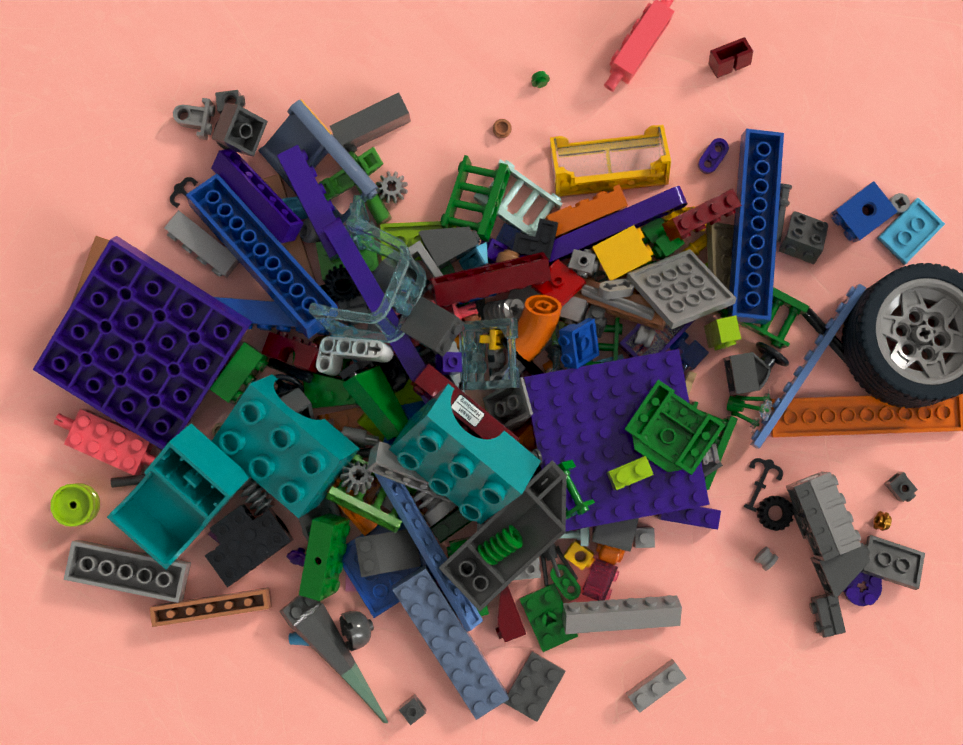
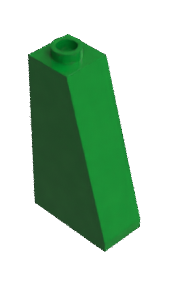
[342,365,409,440]

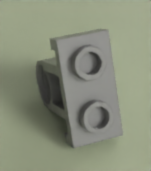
[173,98,215,140]

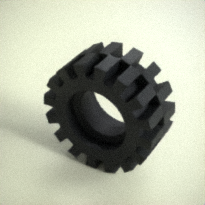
[325,264,359,302]
[757,496,794,531]

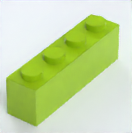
[704,315,741,351]

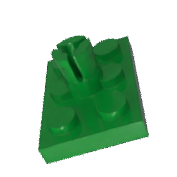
[519,583,578,652]

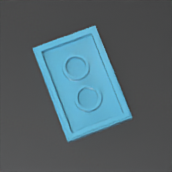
[877,198,945,265]

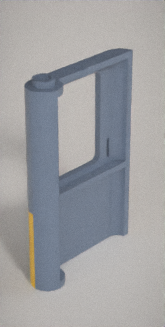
[258,99,378,225]

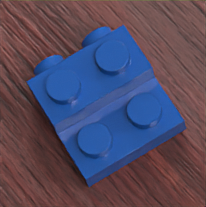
[558,318,600,369]

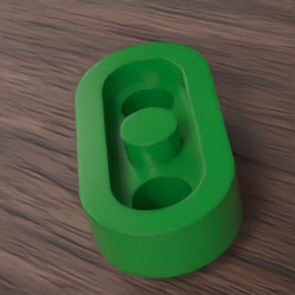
[550,564,581,600]

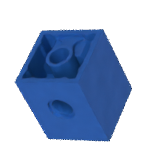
[831,181,898,242]

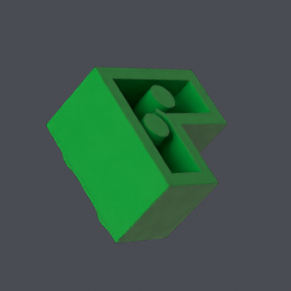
[641,218,685,260]

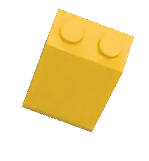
[593,225,654,280]

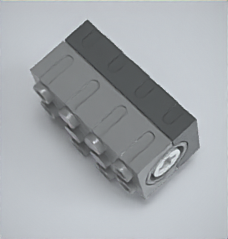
[786,471,861,561]

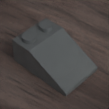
[355,529,421,577]

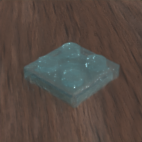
[347,195,369,250]

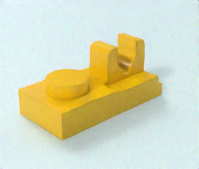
[479,329,506,350]

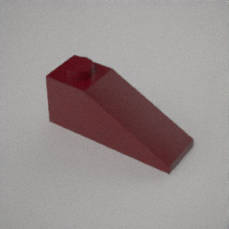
[495,586,526,642]

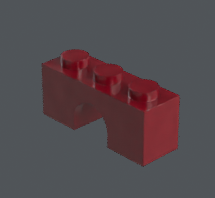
[262,331,320,374]

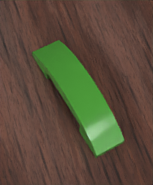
[318,147,384,201]

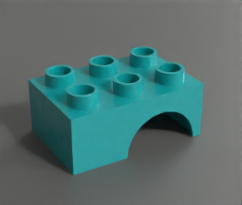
[212,374,360,519]
[389,384,541,525]
[107,423,251,570]

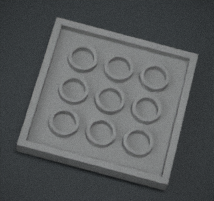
[627,249,737,329]

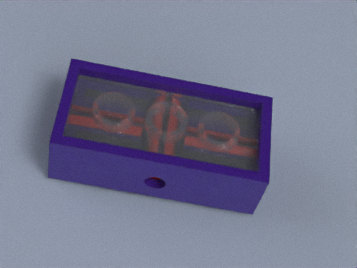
[618,320,695,358]

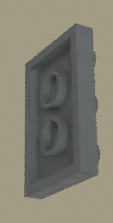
[861,535,925,590]
[504,651,566,722]

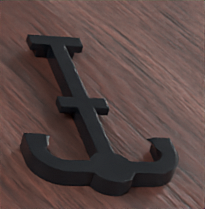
[170,177,198,208]
[743,458,783,512]

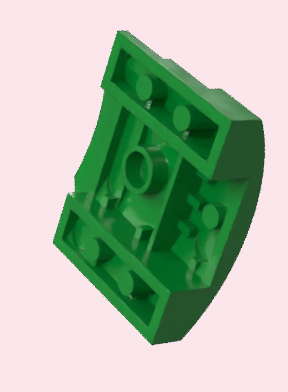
[624,380,725,475]

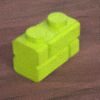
[606,456,654,491]

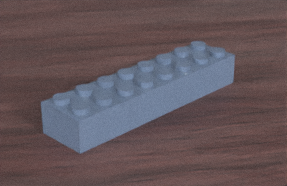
[392,565,509,720]

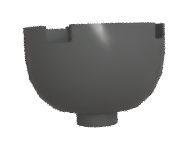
[339,611,374,651]

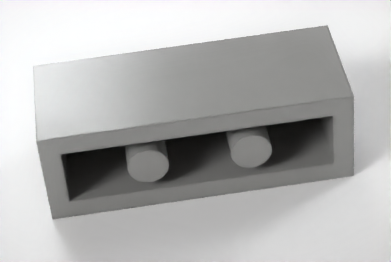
[626,659,687,713]

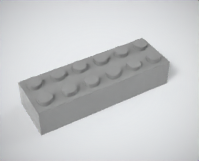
[63,540,191,603]

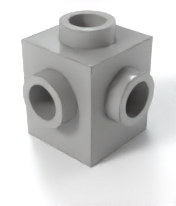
[568,249,600,278]

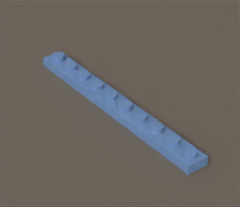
[750,284,866,449]
[374,473,483,632]

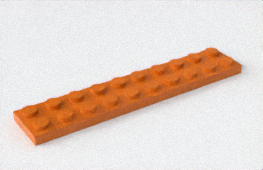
[770,394,963,438]

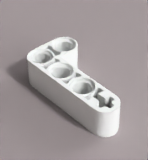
[316,336,394,377]

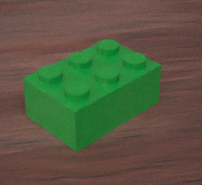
[210,342,269,404]

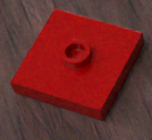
[531,259,586,307]

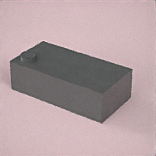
[330,92,411,153]

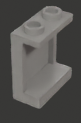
[403,240,443,294]

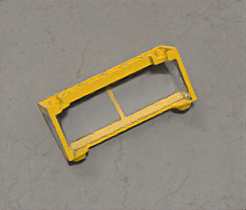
[550,125,671,197]

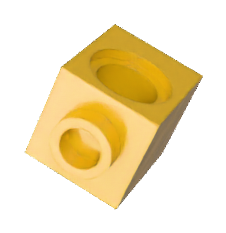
[564,539,594,571]

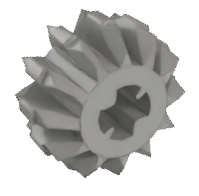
[376,171,408,204]
[340,461,374,495]

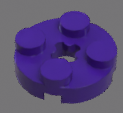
[843,572,882,606]

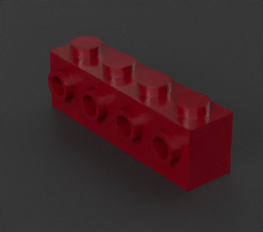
[662,188,742,241]

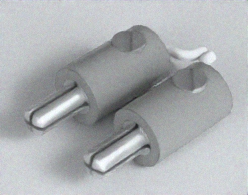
[340,426,379,448]

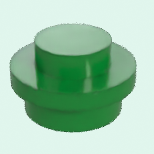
[531,71,550,88]

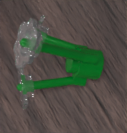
[726,389,772,434]

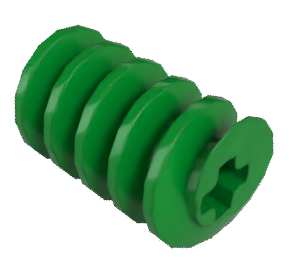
[478,525,523,565]

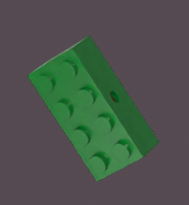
[299,513,350,601]

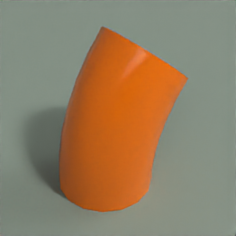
[506,295,562,362]

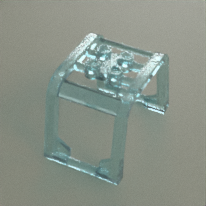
[309,215,427,343]
[459,318,561,391]

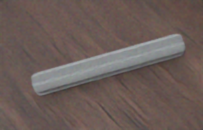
[581,285,655,320]

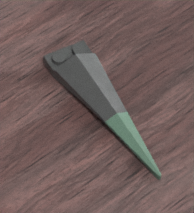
[279,595,388,723]

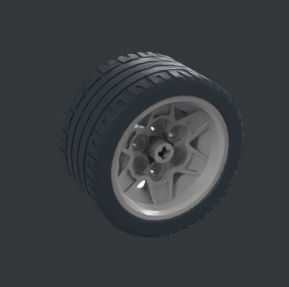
[841,263,963,408]

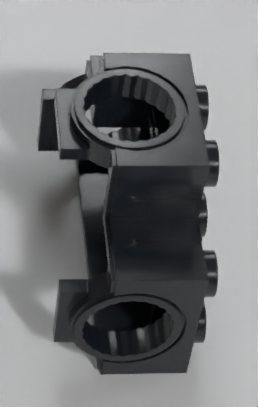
[205,504,294,588]

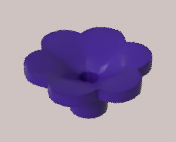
[286,548,306,567]

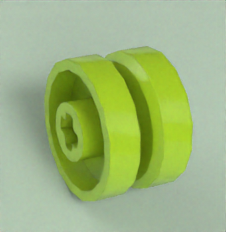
[51,483,100,526]

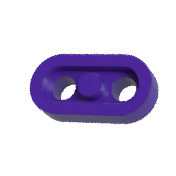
[698,138,729,174]

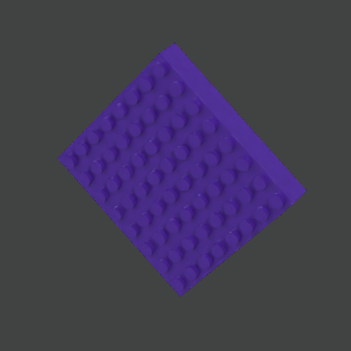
[33,236,252,450]
[523,349,710,531]

